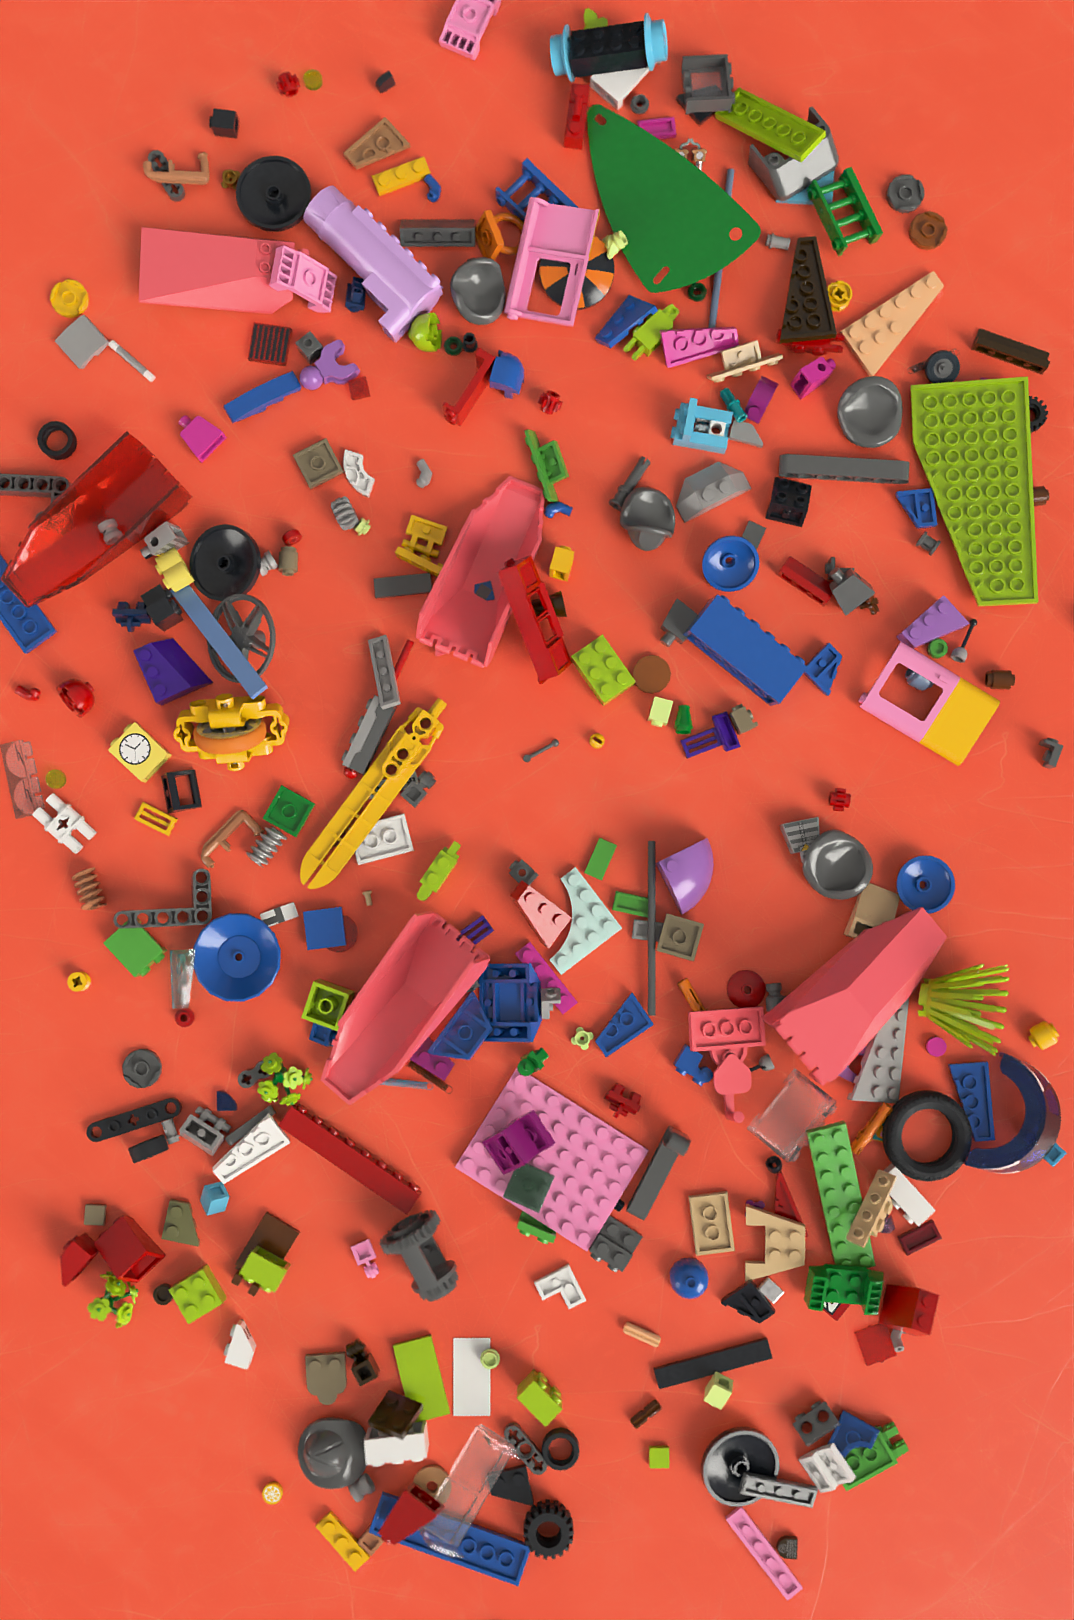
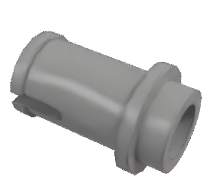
[765,233,790,250]
[161,1118,180,1145]

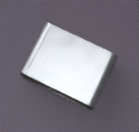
[758,1276,784,1304]

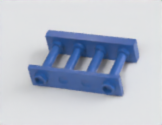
[495,158,579,222]

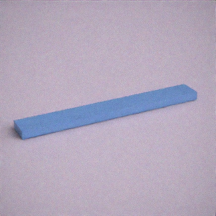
[170,585,268,699]

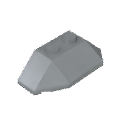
[676,462,752,523]

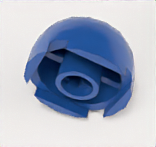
[670,1258,709,1299]

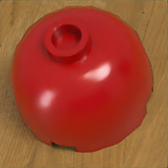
[56,679,95,718]

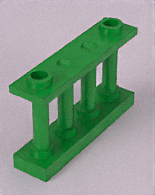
[807,167,883,256]

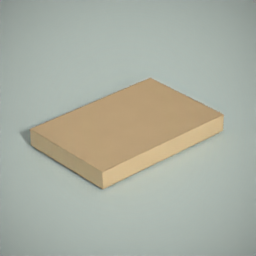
[688,1191,735,1256]

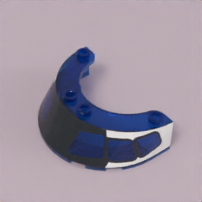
[964,1052,1061,1174]

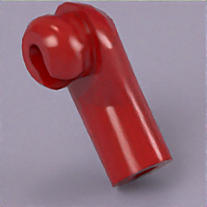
[15,685,41,701]

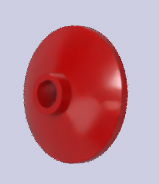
[727,970,766,1008]

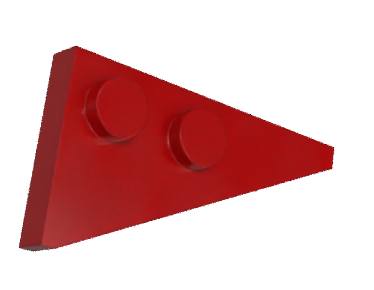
[774,1171,808,1238]

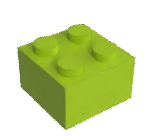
[301,979,355,1031]
[240,1246,291,1293]
[169,1264,227,1324]
[517,1370,562,1427]

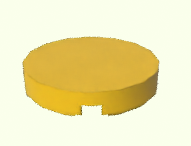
[50,279,89,318]

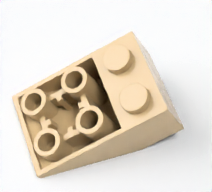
[843,883,900,939]

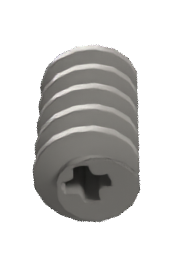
[246,826,288,868]

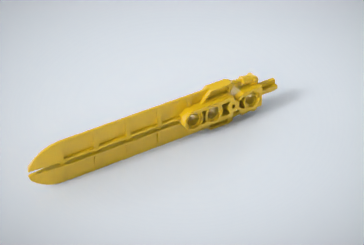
[300,698,447,889]

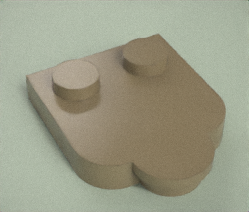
[305,1351,347,1405]

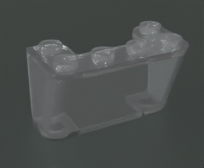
[746,1068,837,1163]

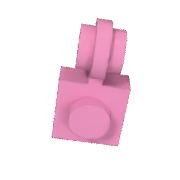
[351,1239,379,1278]

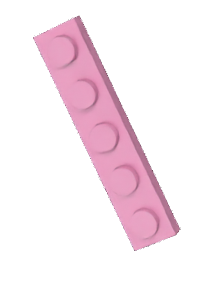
[725,1506,803,1601]

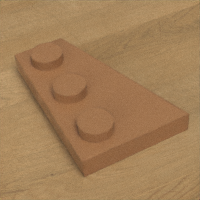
[343,117,410,170]

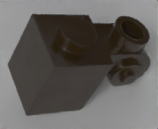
[346,1339,380,1387]

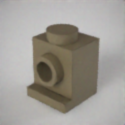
[729,704,758,735]

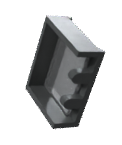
[681,54,735,115]

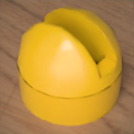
[589,733,605,749]

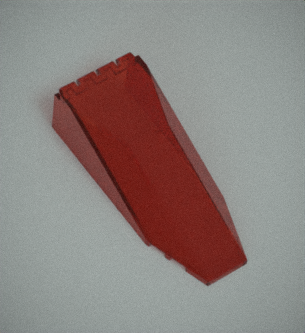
[1,431,192,608]

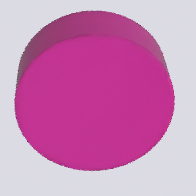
[926,1037,947,1057]

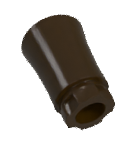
[531,591,567,619]

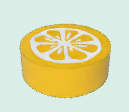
[262,1482,283,1504]

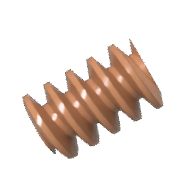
[72,868,107,910]

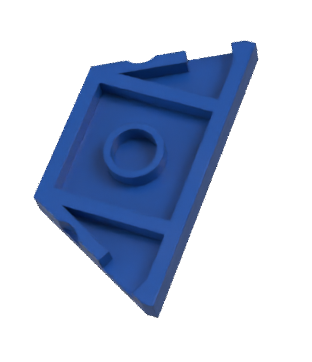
[427,991,493,1061]

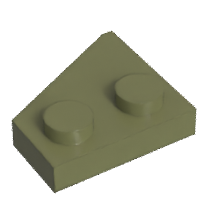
[161,1199,200,1246]

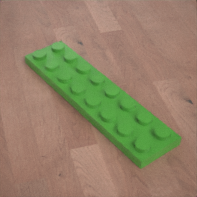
[806,1121,876,1268]

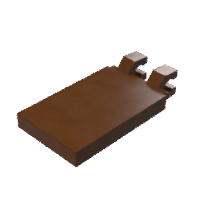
[231,1212,300,1296]

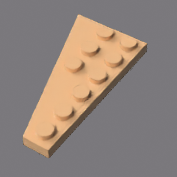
[840,271,944,377]

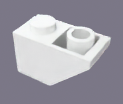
[223,1319,256,1370]

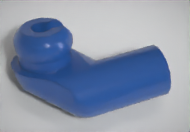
[424,174,441,202]
[544,502,573,518]

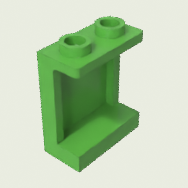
[103,917,167,977]

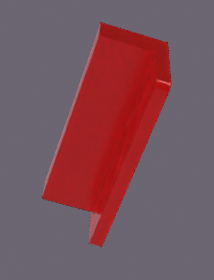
[777,556,833,606]

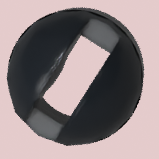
[766,1156,782,1174]

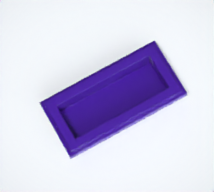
[712,711,741,752]

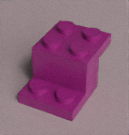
[482,1110,555,1175]

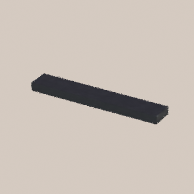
[654,1337,772,1389]

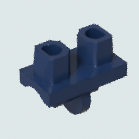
[345,277,366,312]
[112,602,151,632]

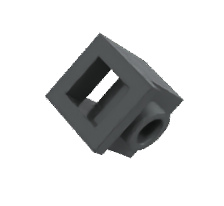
[509,859,539,885]

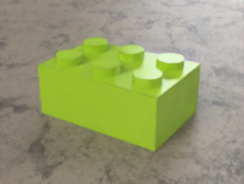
[571,634,636,706]

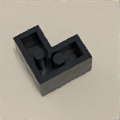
[140,584,184,631]

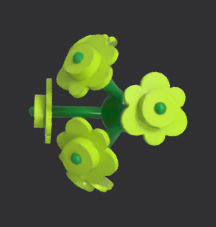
[257,1052,313,1106]
[87,1271,138,1328]

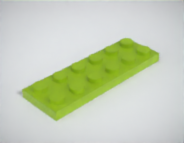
[715,87,826,162]

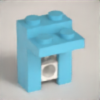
[670,398,733,454]

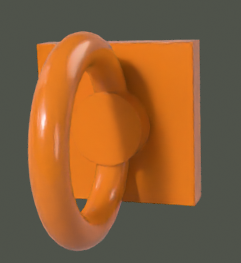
[475,210,524,260]

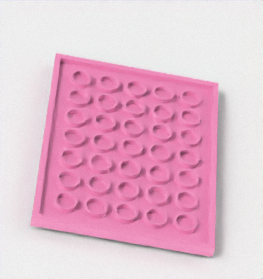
[455,1068,649,1251]

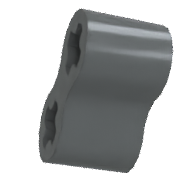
[238,1060,274,1088]

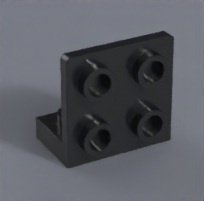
[765,477,812,527]

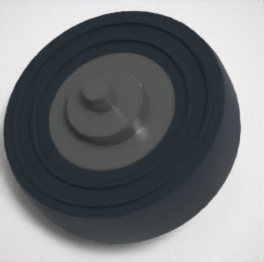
[925,350,960,383]

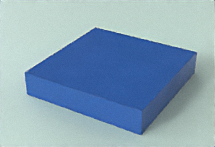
[303,907,347,950]

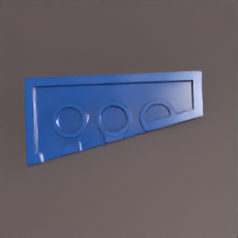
[948,1061,995,1142]

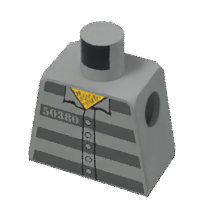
[140,521,189,559]
[780,817,820,863]

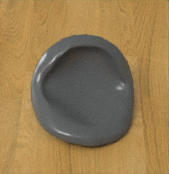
[837,376,903,448]
[803,829,873,900]
[298,1417,367,1489]

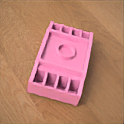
[439,0,501,61]
[269,245,337,313]

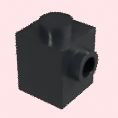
[209,109,239,138]

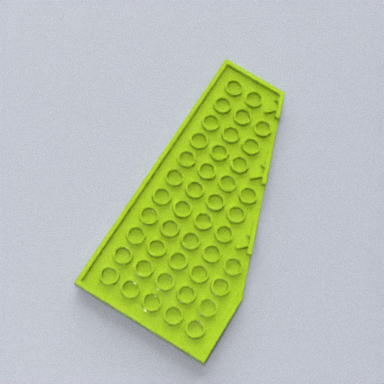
[910,377,1038,607]

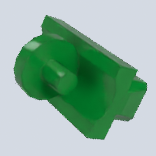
[517,1047,549,1076]

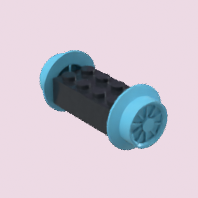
[550,13,668,82]

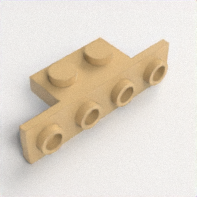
[707,340,783,383]
[846,1169,897,1248]

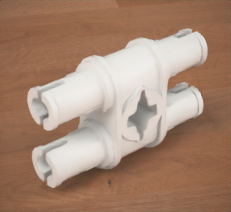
[32,793,97,854]

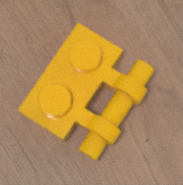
[402,515,448,558]

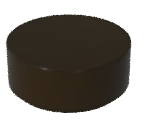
[153,1284,173,1305]

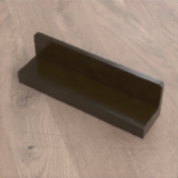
[971,329,1050,375]

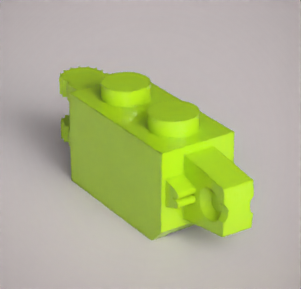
[623,303,679,361]
[417,841,461,901]

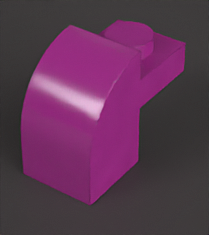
[744,376,778,424]

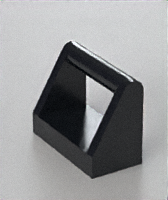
[161,769,202,813]

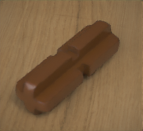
[630,1400,661,1429]

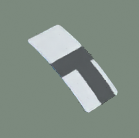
[260,902,299,927]

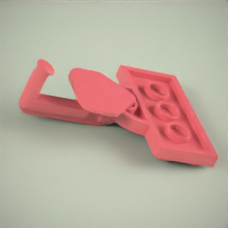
[688,1006,766,1123]

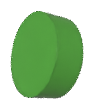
[927,639,948,659]

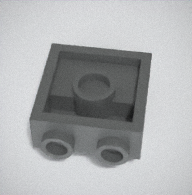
[589,1215,643,1273]

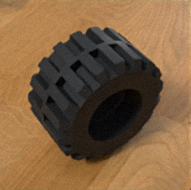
[524,1499,574,1560]

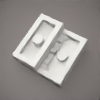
[798,1443,856,1493]

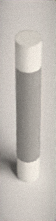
[108,340,156,382]

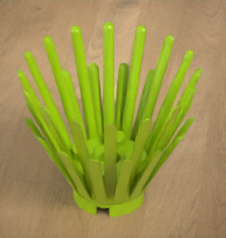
[918,964,1010,1056]

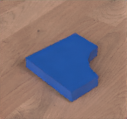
[828,1410,880,1457]

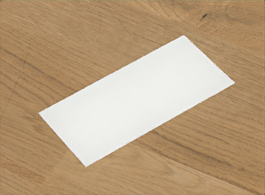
[453,1338,490,1416]

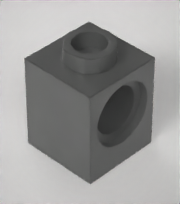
[295,331,323,365]

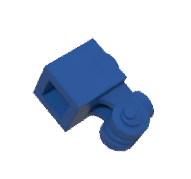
[673,1044,713,1086]

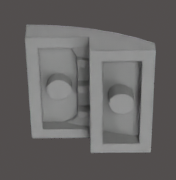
[55,315,109,369]

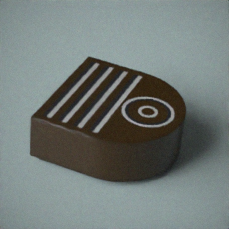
[777,1536,798,1559]

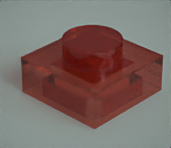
[347,376,371,401]

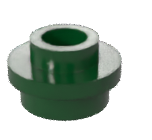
[688,282,707,302]
[444,337,463,356]

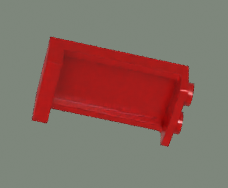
[442,348,495,426]

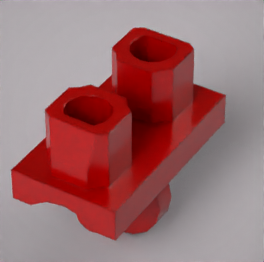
[604,1083,641,1119]

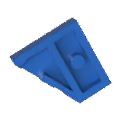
[895,488,937,529]
[804,643,842,696]

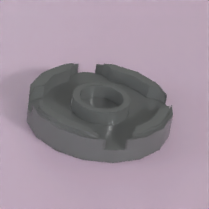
[886,175,924,213]
[122,1049,162,1088]

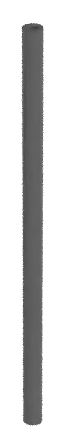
[648,841,656,1016]

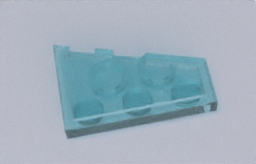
[170,949,196,1008]

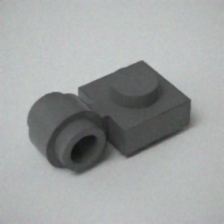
[401,771,436,808]

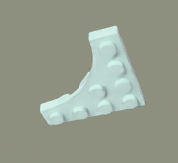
[549,867,622,975]

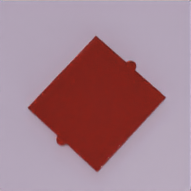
[855,1324,897,1366]

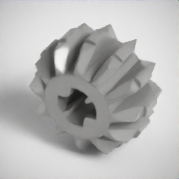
[331,496,359,530]

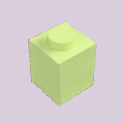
[648,696,673,727]
[703,1371,733,1410]

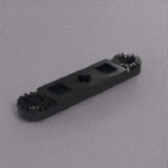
[86,1098,182,1142]

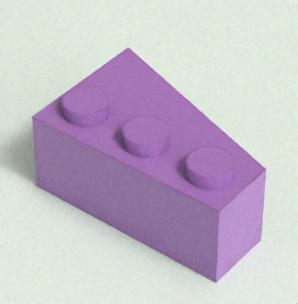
[896,595,970,649]

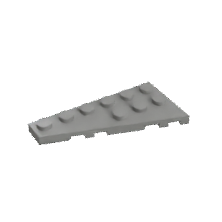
[847,997,909,1103]

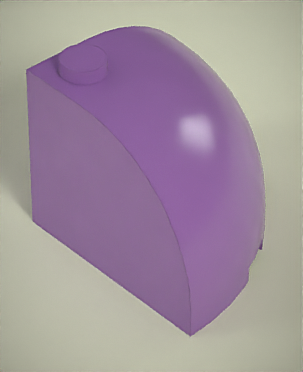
[655,838,714,915]

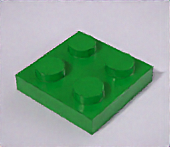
[262,785,316,837]

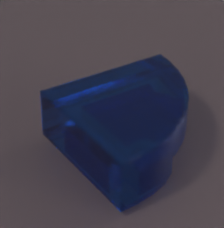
[217,1091,238,1111]

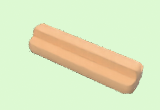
[623,1322,661,1347]

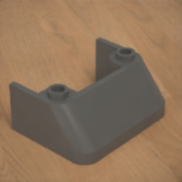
[748,106,839,201]

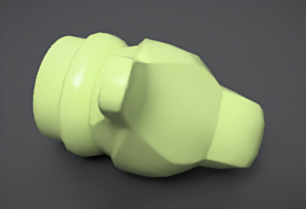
[602,231,628,259]

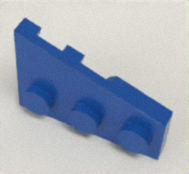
[595,295,658,348]
[595,992,654,1057]

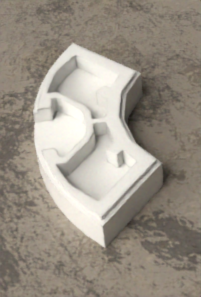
[343,449,375,498]

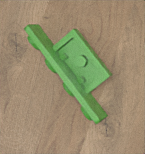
[524,429,569,503]

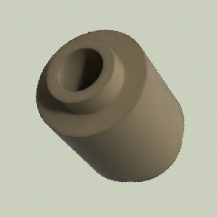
[278,546,298,576]

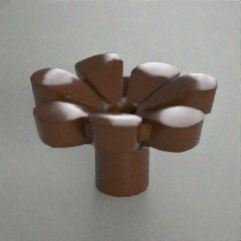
[859,595,879,615]

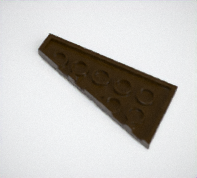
[779,236,837,344]

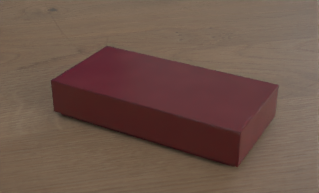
[897,1220,942,1256]

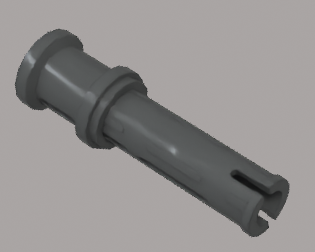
[609,456,651,511]

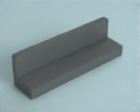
[400,220,475,247]

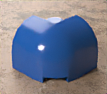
[489,350,524,399]

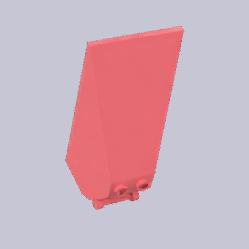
[139,227,310,314]

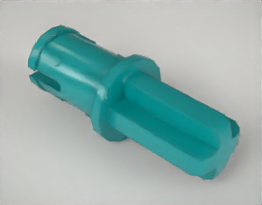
[720,388,747,423]

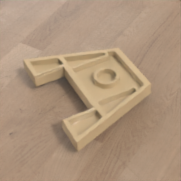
[745,1204,805,1282]

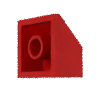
[60,1233,99,1287]

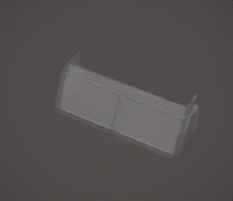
[418,1424,520,1558]

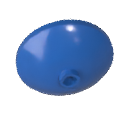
[702,535,759,592]
[896,856,955,913]

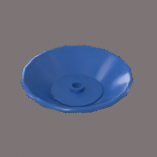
[192,913,281,1002]

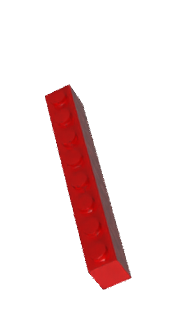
[278,1104,421,1215]

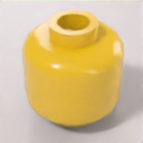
[1028,1021,1059,1050]

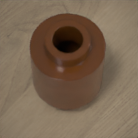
[1033,486,1049,506]
[985,670,1015,690]

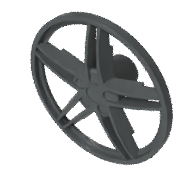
[207,594,276,683]

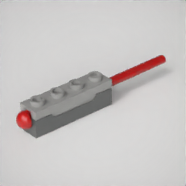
[341,639,414,779]

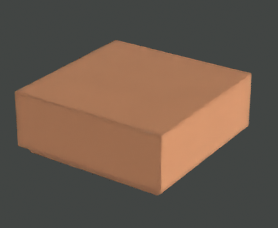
[357,1525,384,1556]

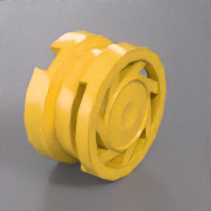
[827,281,852,312]

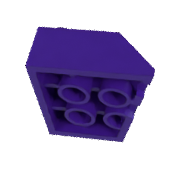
[133,638,213,706]

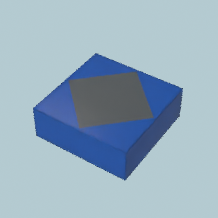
[474,581,495,601]

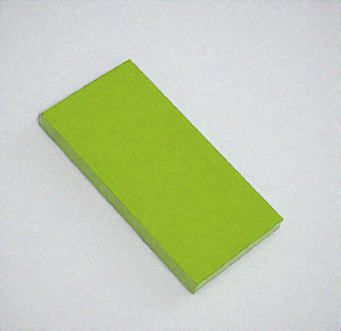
[393,1334,450,1423]

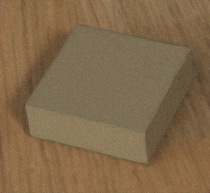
[84,1204,107,1226]

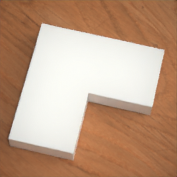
[534,1264,586,1309]

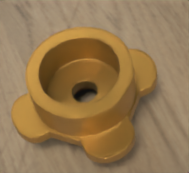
[221,170,241,190]

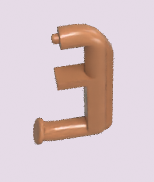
[143,152,210,185]
[201,810,264,868]

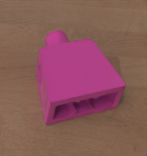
[790,357,836,399]
[179,415,226,463]

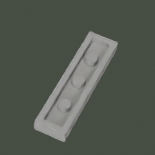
[368,635,401,709]

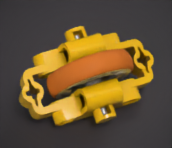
[173,693,289,771]

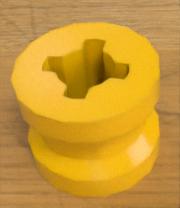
[67,972,91,992]

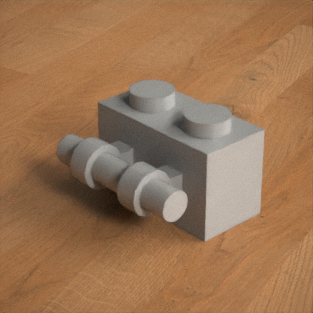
[179,1106,232,1156]

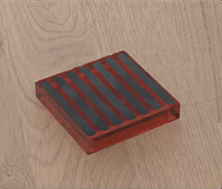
[248,323,292,366]

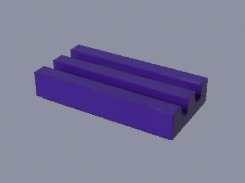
[680,727,722,759]
[460,915,494,944]

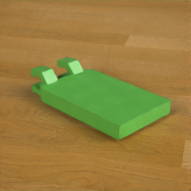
[842,1421,909,1491]

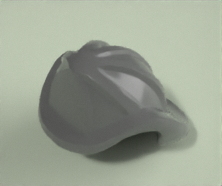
[450,257,506,325]
[620,487,675,551]

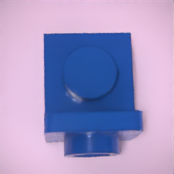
[309,1023,338,1047]

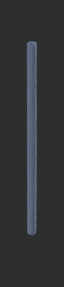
[708,169,735,328]

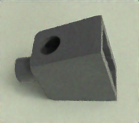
[829,567,875,615]
[660,599,698,647]

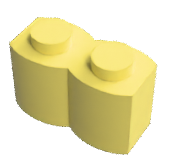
[155,547,194,592]

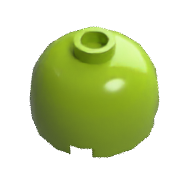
[408,312,442,352]

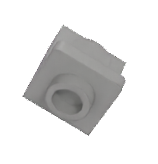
[541,988,561,1019]

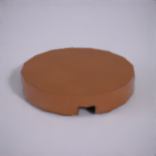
[909,211,947,250]
[632,655,671,694]

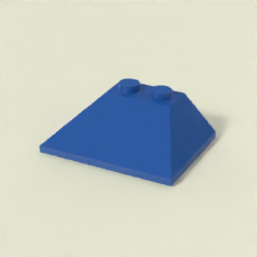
[479,963,542,1042]

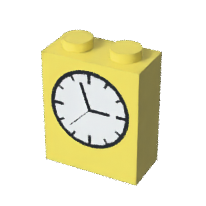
[108,722,172,783]

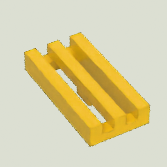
[134,802,178,836]

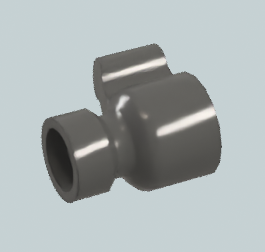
[765,983,787,1011]

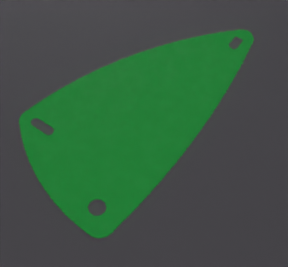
[587,104,761,293]

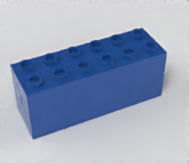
[683,594,808,706]

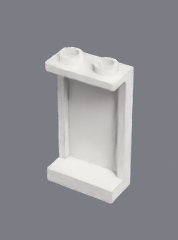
[590,61,662,111]

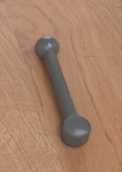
[523,739,559,762]

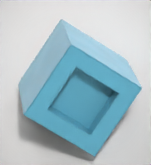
[200,1182,230,1216]

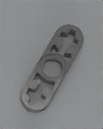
[148,150,185,202]
[224,1105,276,1146]
[504,1423,547,1475]

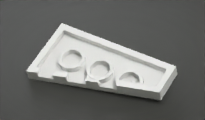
[212,1113,290,1184]

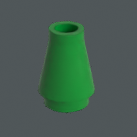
[674,705,693,734]

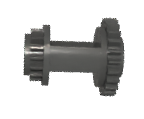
[379,1210,458,1302]

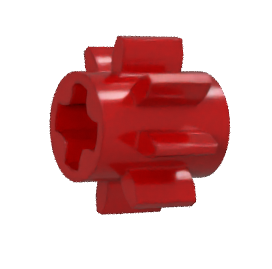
[276,72,301,97]
[538,390,563,415]
[828,788,851,812]

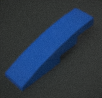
[223,371,302,423]

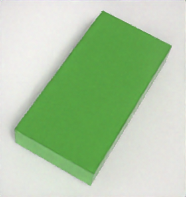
[584,838,617,881]
[612,891,648,918]

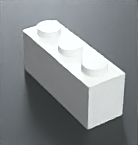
[883,1163,936,1227]

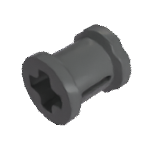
[915,531,941,556]

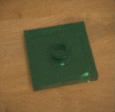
[503,1163,555,1213]

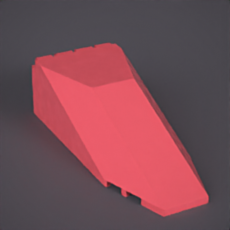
[416,476,544,668]
[761,907,947,1086]
[321,911,490,1105]

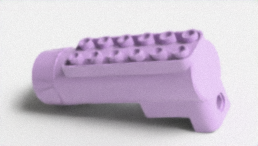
[303,186,443,343]

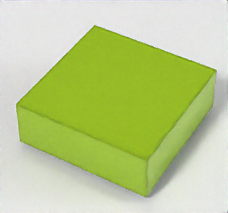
[649,1446,669,1468]

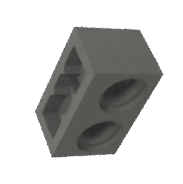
[793,1401,840,1447]

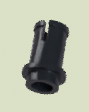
[463,333,478,353]

